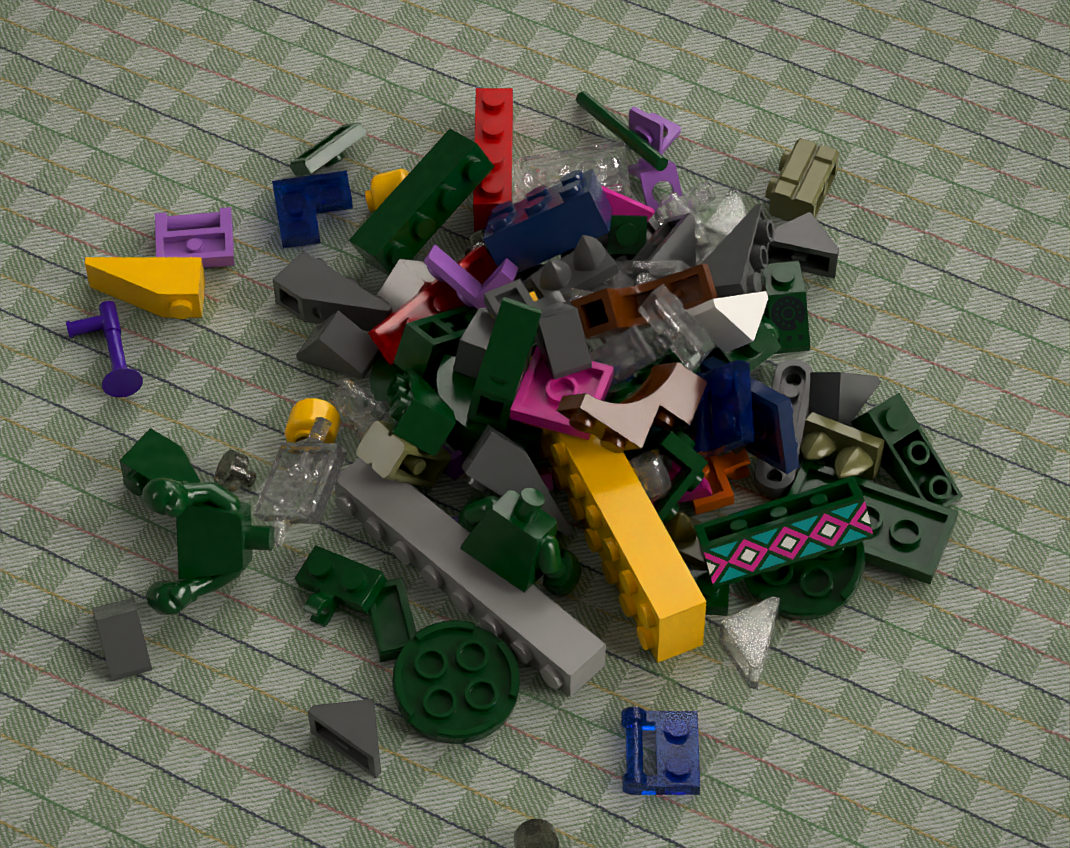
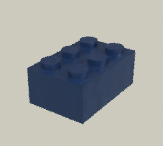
[483,169,612,274]

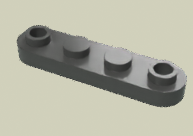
[754,359,813,498]

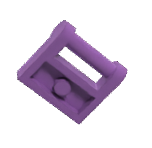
[155,207,235,268]

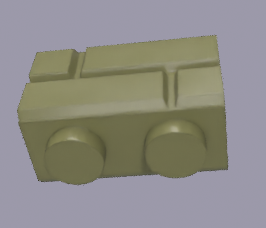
[765,138,840,221]
[356,420,451,488]

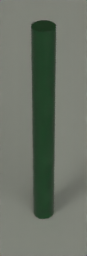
[576,91,668,171]

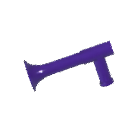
[66,301,143,398]

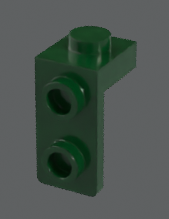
[651,429,708,525]

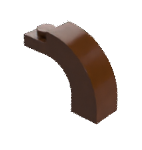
[571,264,718,340]

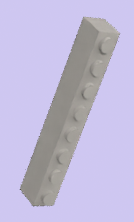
[334,458,606,697]

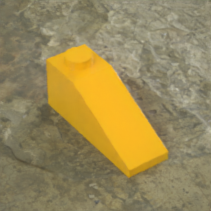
[85,257,205,319]

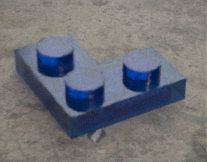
[272,170,353,249]

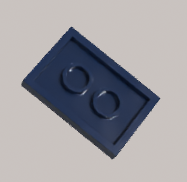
[700,356,799,474]

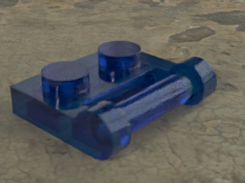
[693,360,754,458]
[621,707,700,795]

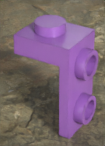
[424,245,518,309]

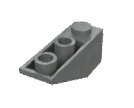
[703,204,775,298]
[273,251,393,331]
[461,425,572,537]

